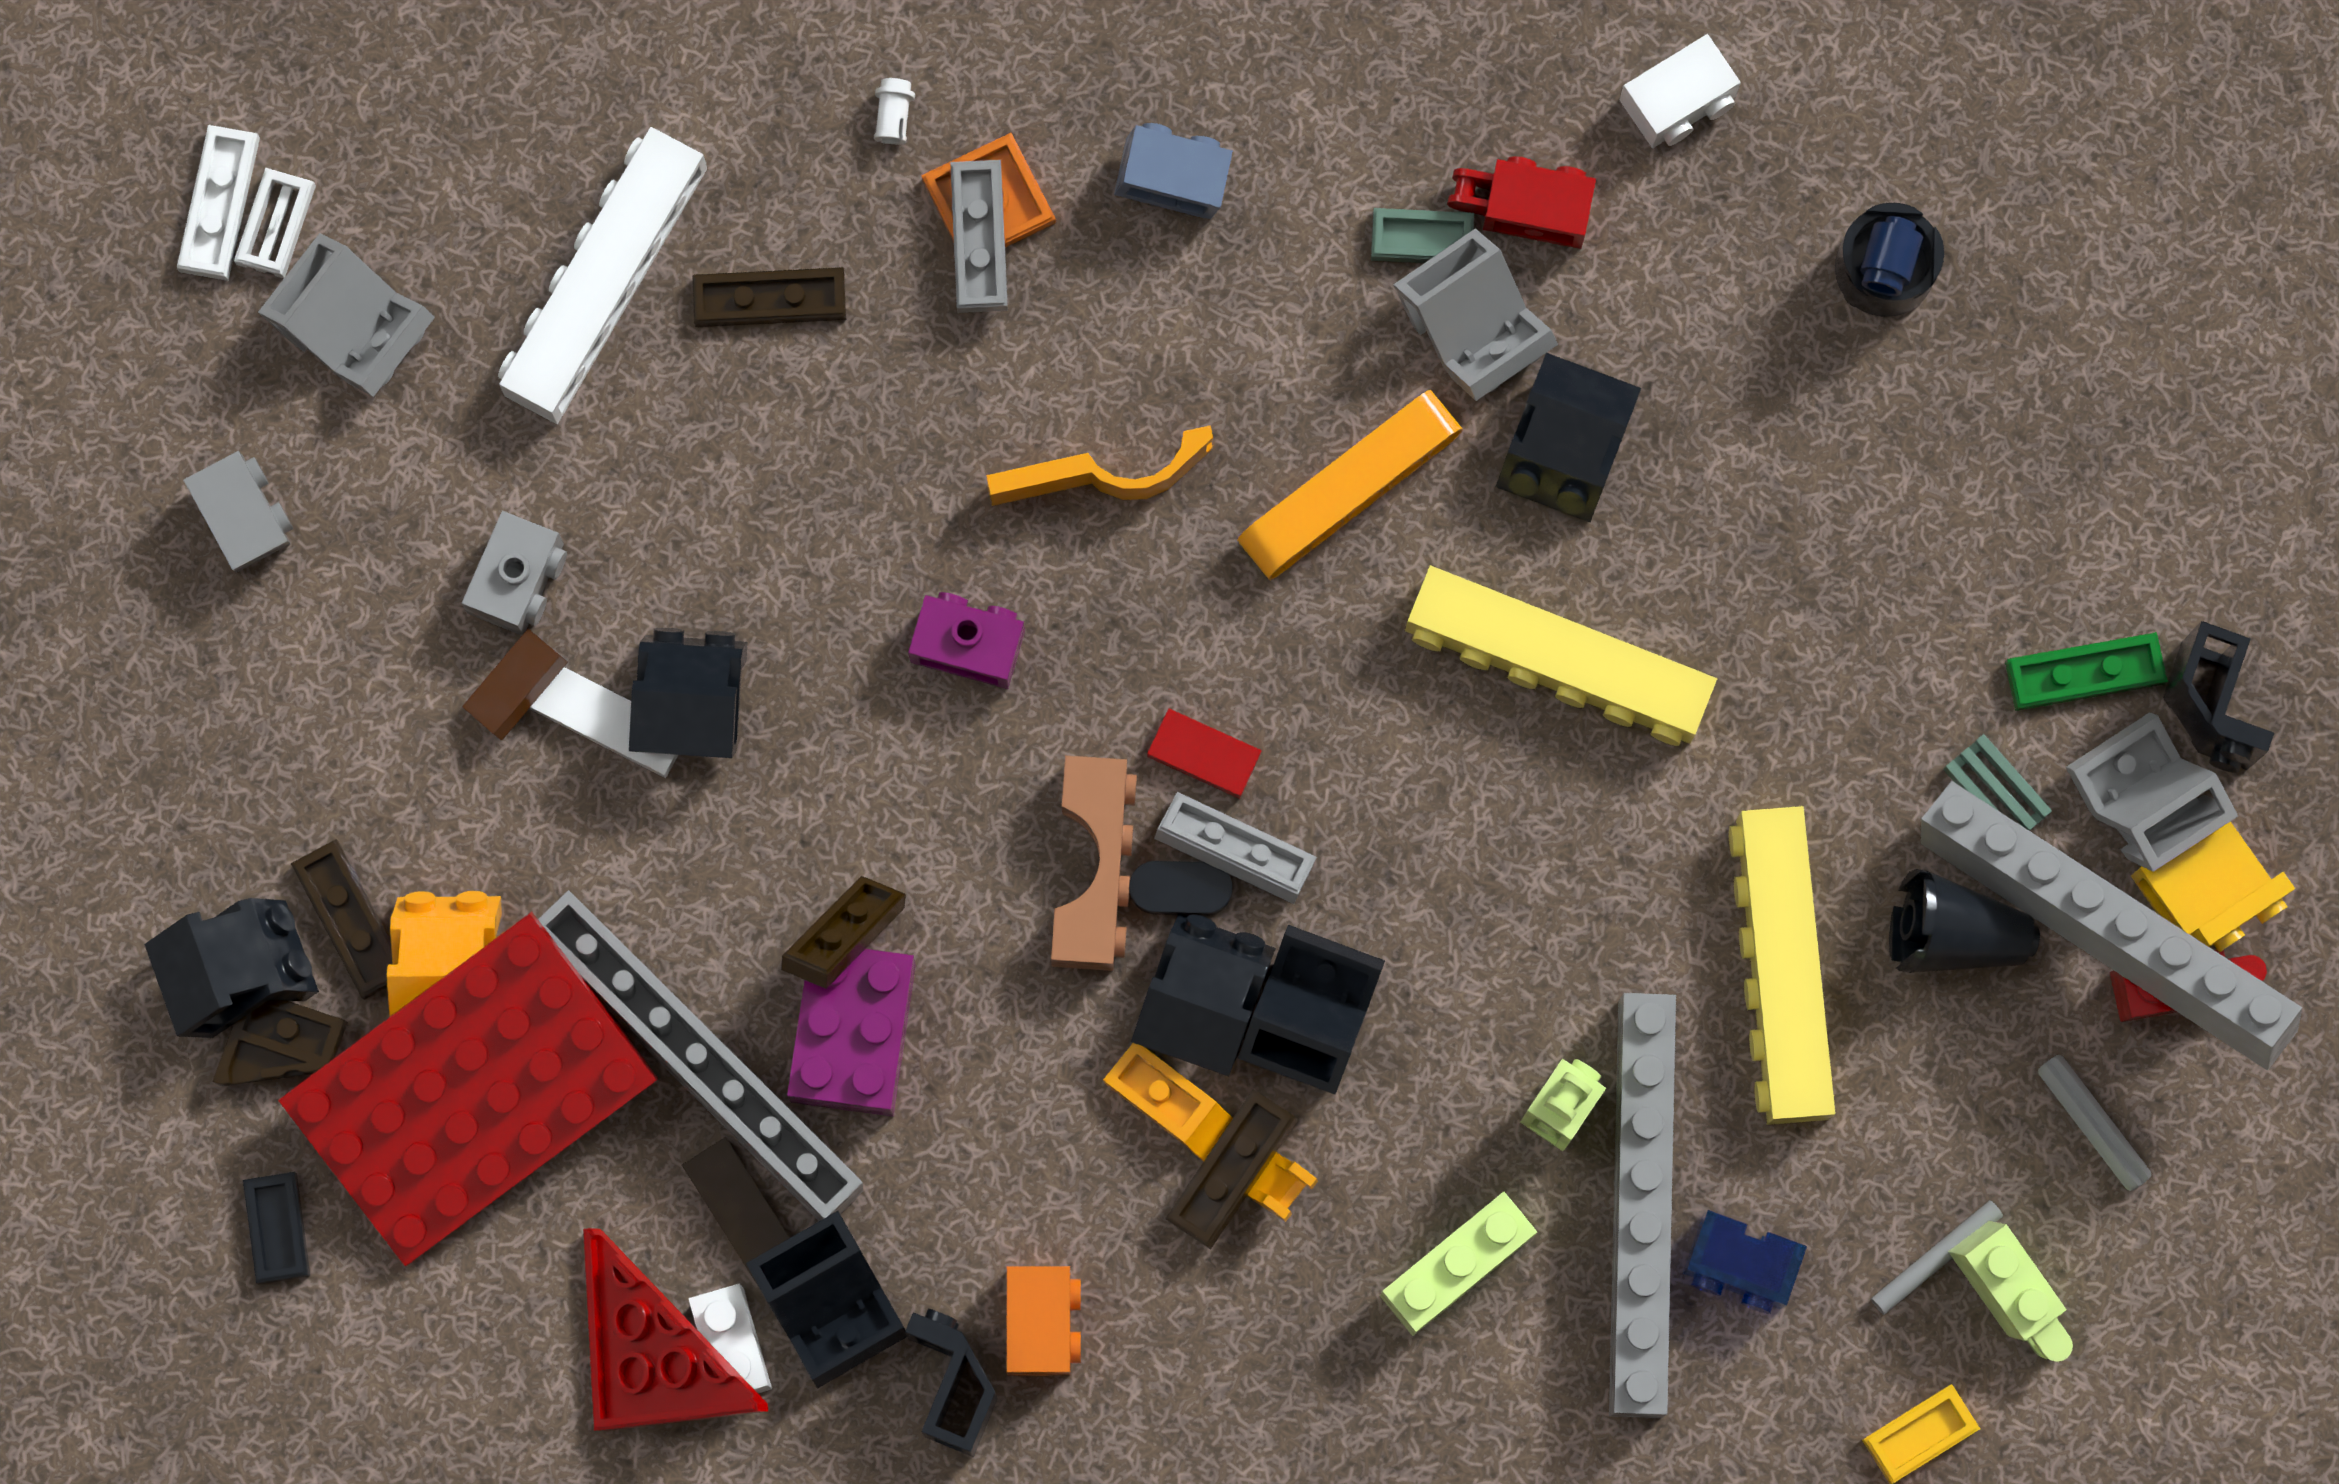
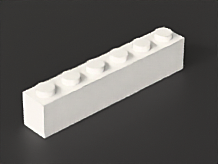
[498,127,707,424]

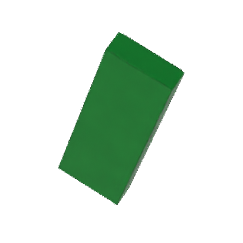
[2005,632,2168,711]

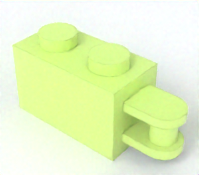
[1520,1059,1606,1151]
[1948,1221,2073,1362]

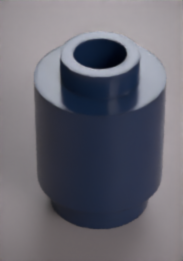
[1860,216,1923,296]

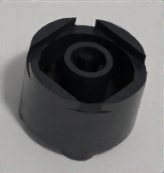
[1835,203,1944,317]

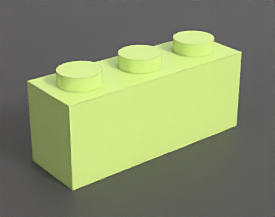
[1380,1192,1537,1336]

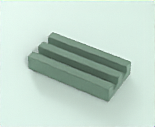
[1943,734,2052,831]

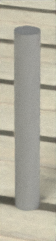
[1871,1200,2003,1315]

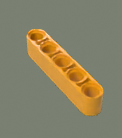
[1237,390,1463,580]

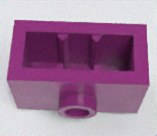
[908,592,1025,689]

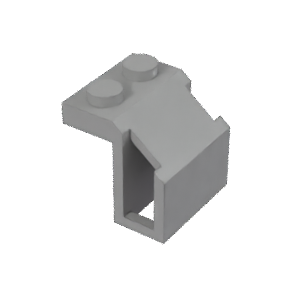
[1393,228,1558,401]
[258,233,435,397]
[2066,712,2238,872]

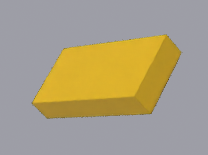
[1862,1384,1980,1484]

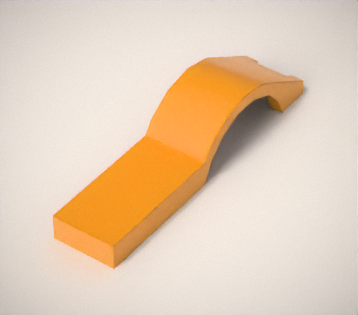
[986,425,1213,506]
[1103,1043,1318,1222]

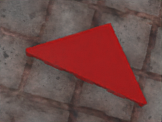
[583,1228,768,1431]

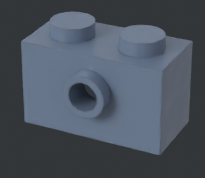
[1114,123,1233,219]

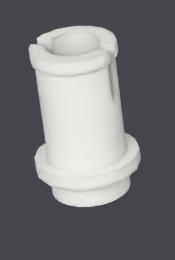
[874,78,915,145]

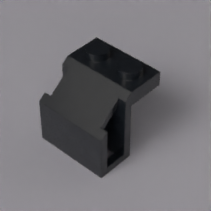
[1495,352,1641,523]
[2163,621,2274,773]
[629,628,748,758]
[144,898,319,1038]
[1131,914,1276,1077]
[1238,925,1385,1095]
[746,1211,907,1389]
[905,1308,998,1457]

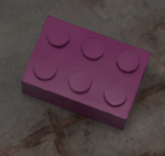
[787,949,916,1117]

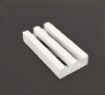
[234,168,316,278]

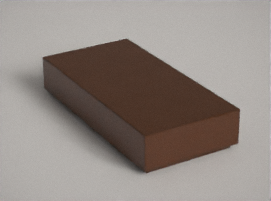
[462,629,568,740]

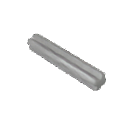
[2038,1055,2151,1191]

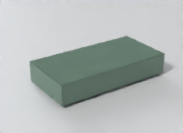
[1371,208,1474,263]

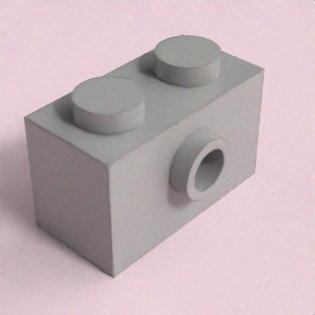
[184,451,293,573]
[461,511,567,635]

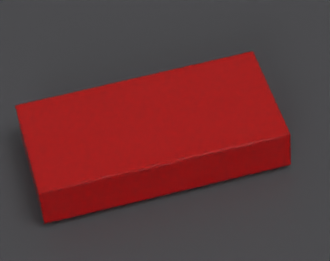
[1147,708,1262,799]

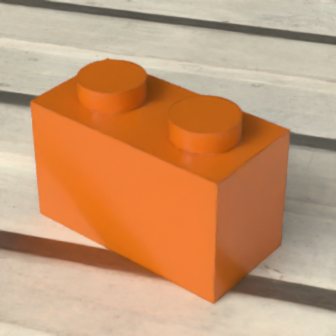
[1007,1266,1081,1376]

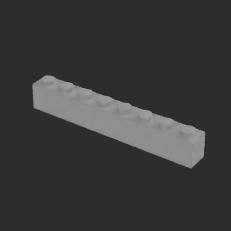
[1921,781,2302,1071]
[538,890,863,1221]
[1609,993,1676,1418]

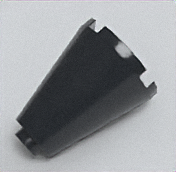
[1889,869,2040,973]

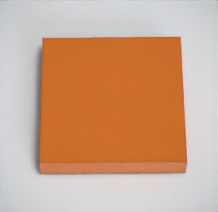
[921,133,1056,247]

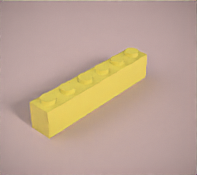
[1405,565,1717,746]
[1729,806,1835,1125]

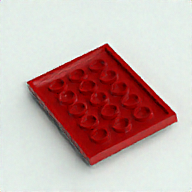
[278,911,658,1267]

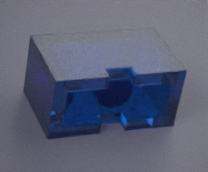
[1682,1210,1807,1314]

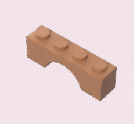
[1051,756,1137,971]

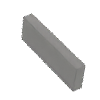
[950,160,1008,313]
[1154,792,1317,904]

